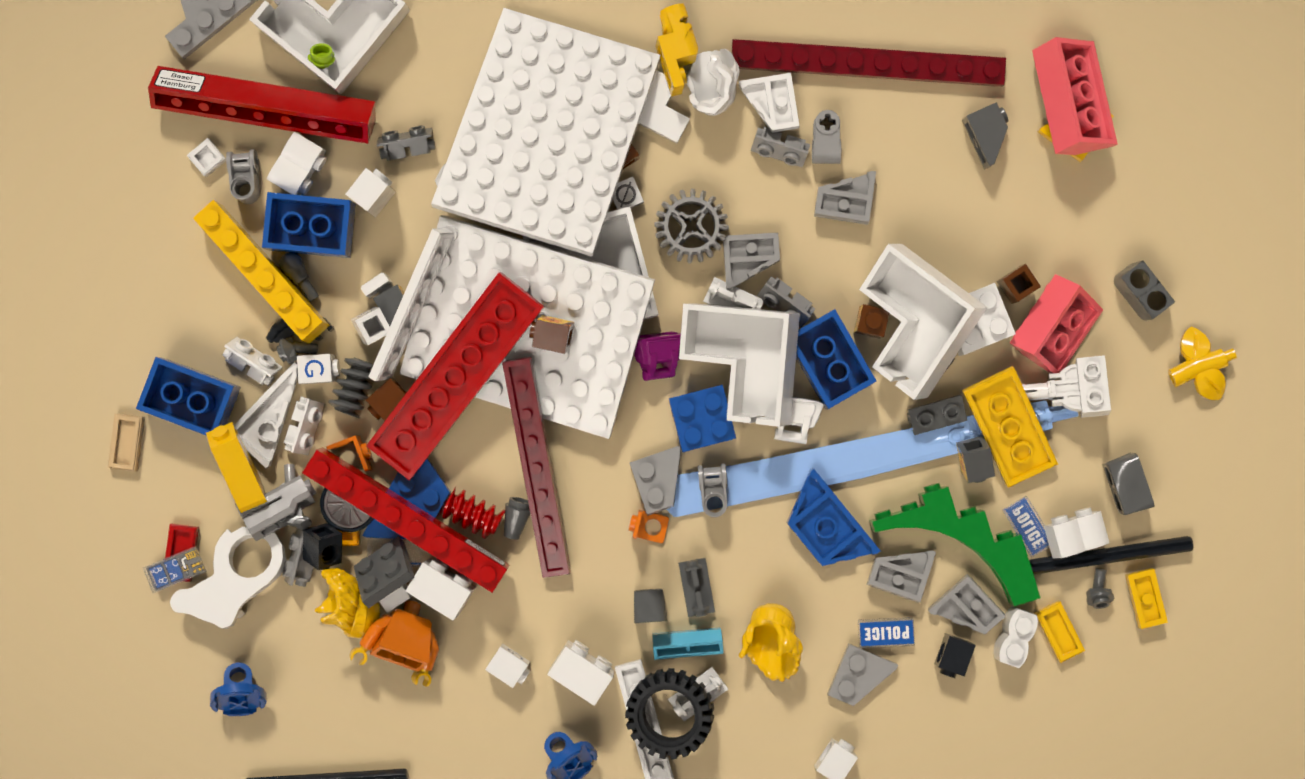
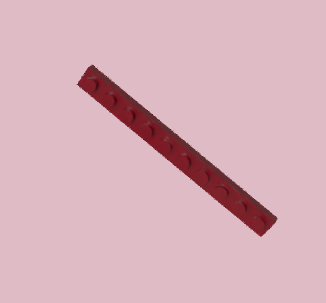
[731,39,1006,87]

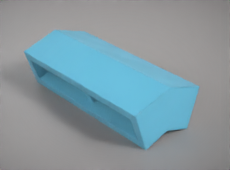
[652,627,723,660]

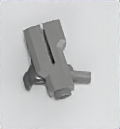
[235,464,316,541]

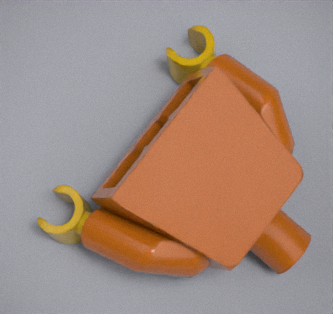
[349,600,439,687]

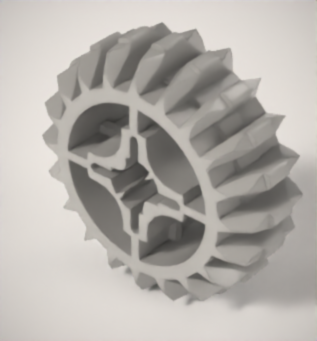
[654,189,729,264]

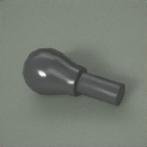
[279,252,319,302]

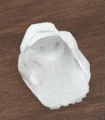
[686,49,740,116]

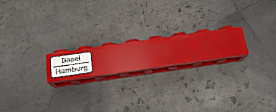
[148,66,376,144]
[302,447,510,593]

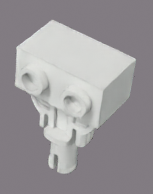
[1022,355,1111,418]

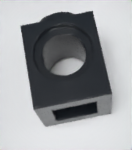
[303,523,342,570]
[934,633,976,678]

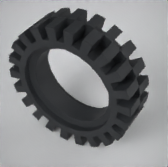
[625,668,714,760]

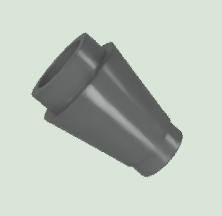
[504,497,530,540]

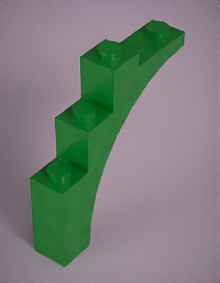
[869,483,1041,606]

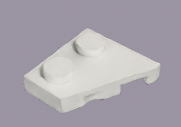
[739,73,799,133]

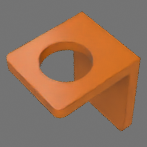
[326,435,372,472]
[628,510,669,543]

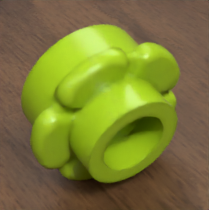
[308,43,335,69]

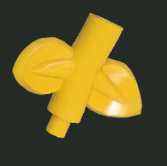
[1168,326,1237,400]

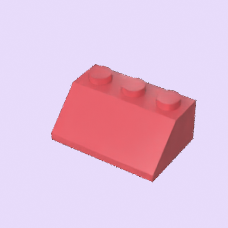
[1010,274,1103,374]

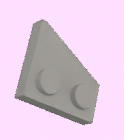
[814,171,876,225]
[723,233,780,290]
[630,446,681,516]
[866,551,936,603]
[928,574,1006,634]
[827,643,898,706]

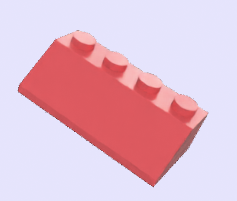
[1032,37,1118,155]

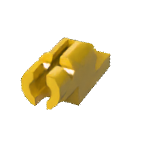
[655,3,698,97]

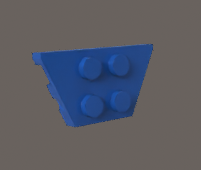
[362,458,451,539]
[786,468,881,566]

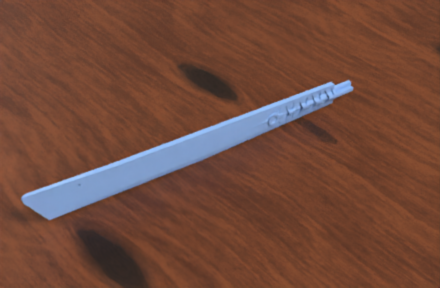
[666,400,1079,517]

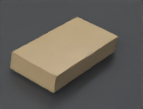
[108,413,145,471]

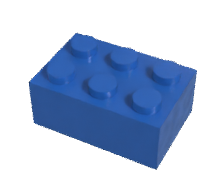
[262,192,356,258]
[796,309,877,409]
[136,357,241,436]

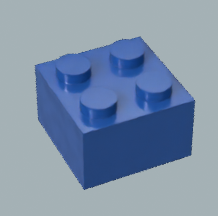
[669,385,737,452]

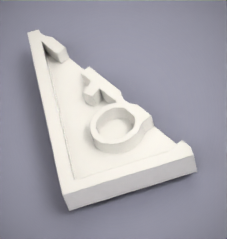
[234,362,298,468]

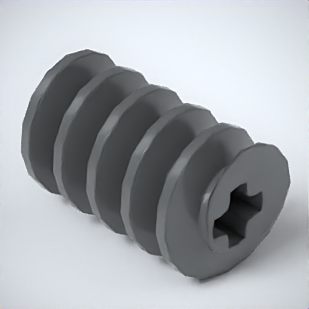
[328,357,374,418]

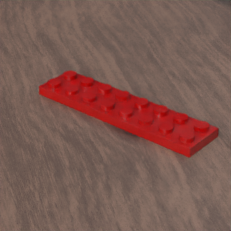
[366,272,545,480]

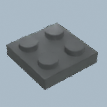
[354,536,414,608]

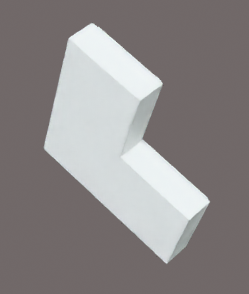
[638,70,690,144]

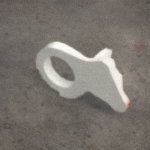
[170,526,286,629]

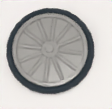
[320,488,374,533]

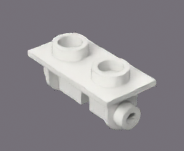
[703,277,763,309]
[222,337,282,386]
[283,396,325,456]
[668,667,728,721]

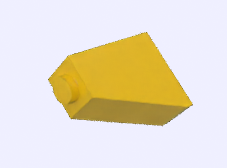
[206,422,267,513]

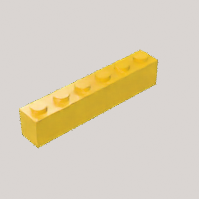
[193,200,330,344]

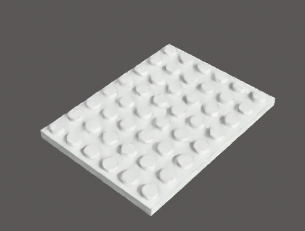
[431,8,660,257]
[400,215,655,439]

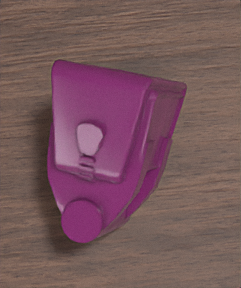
[634,331,681,381]

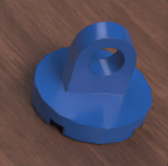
[210,662,267,716]
[544,732,598,779]

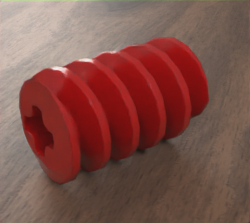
[442,487,505,539]

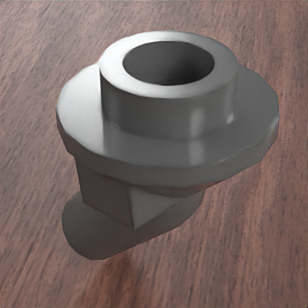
[277,337,318,364]
[1086,568,1115,609]

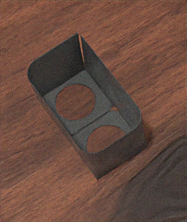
[1114,260,1175,321]
[1102,452,1155,515]
[634,588,667,623]

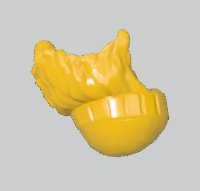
[315,568,380,639]
[739,603,803,682]

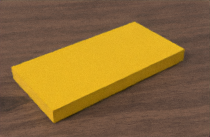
[962,366,1058,488]

